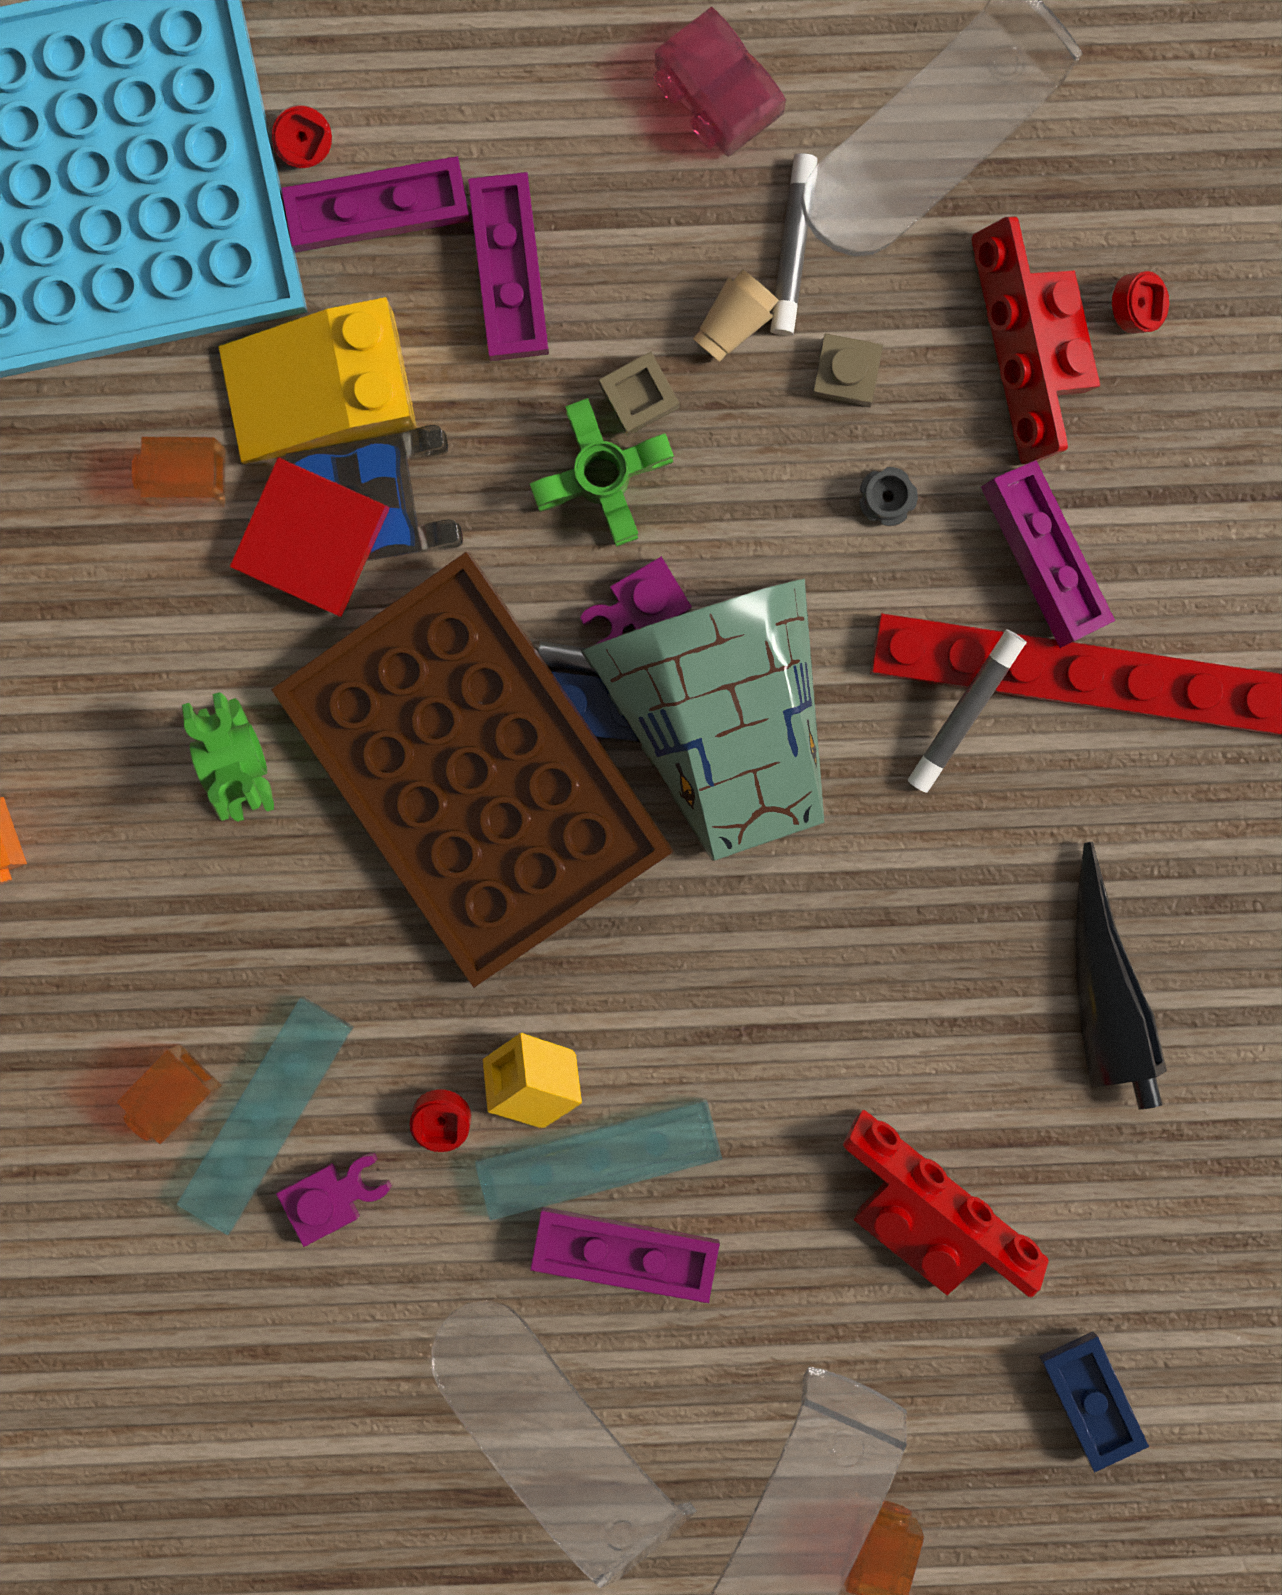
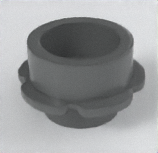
[859,467,918,526]

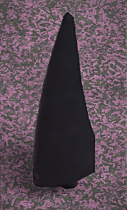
[1075,841,1167,1110]

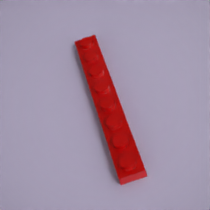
[870,613,1282,736]

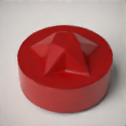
[271,105,332,168]
[1112,271,1169,334]
[409,1089,472,1152]

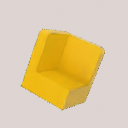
[483,1033,582,1128]

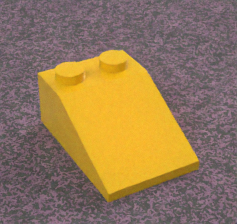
[218,297,417,464]

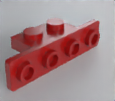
[971,216,1100,465]
[843,1110,1049,1298]

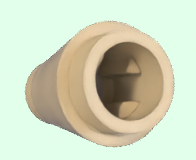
[693,269,778,362]

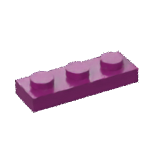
[281,156,470,253]
[468,172,549,361]
[981,460,1115,648]
[530,1207,720,1303]

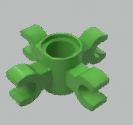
[530,398,674,547]
[182,692,274,822]

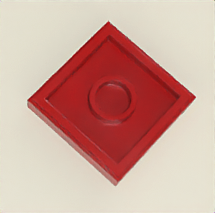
[230,457,390,617]

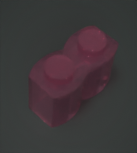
[653,6,786,157]

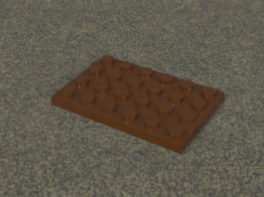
[271,552,674,988]

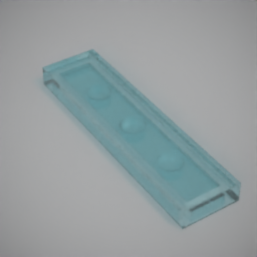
[177,997,354,1235]
[475,1099,722,1221]

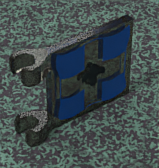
[286,425,464,562]

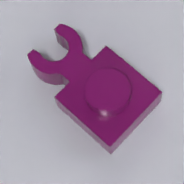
[580,556,692,644]
[276,1153,392,1247]

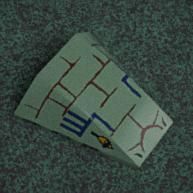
[581,578,825,861]

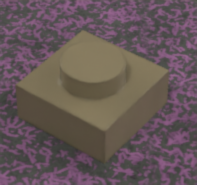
[812,333,883,408]
[599,352,680,436]

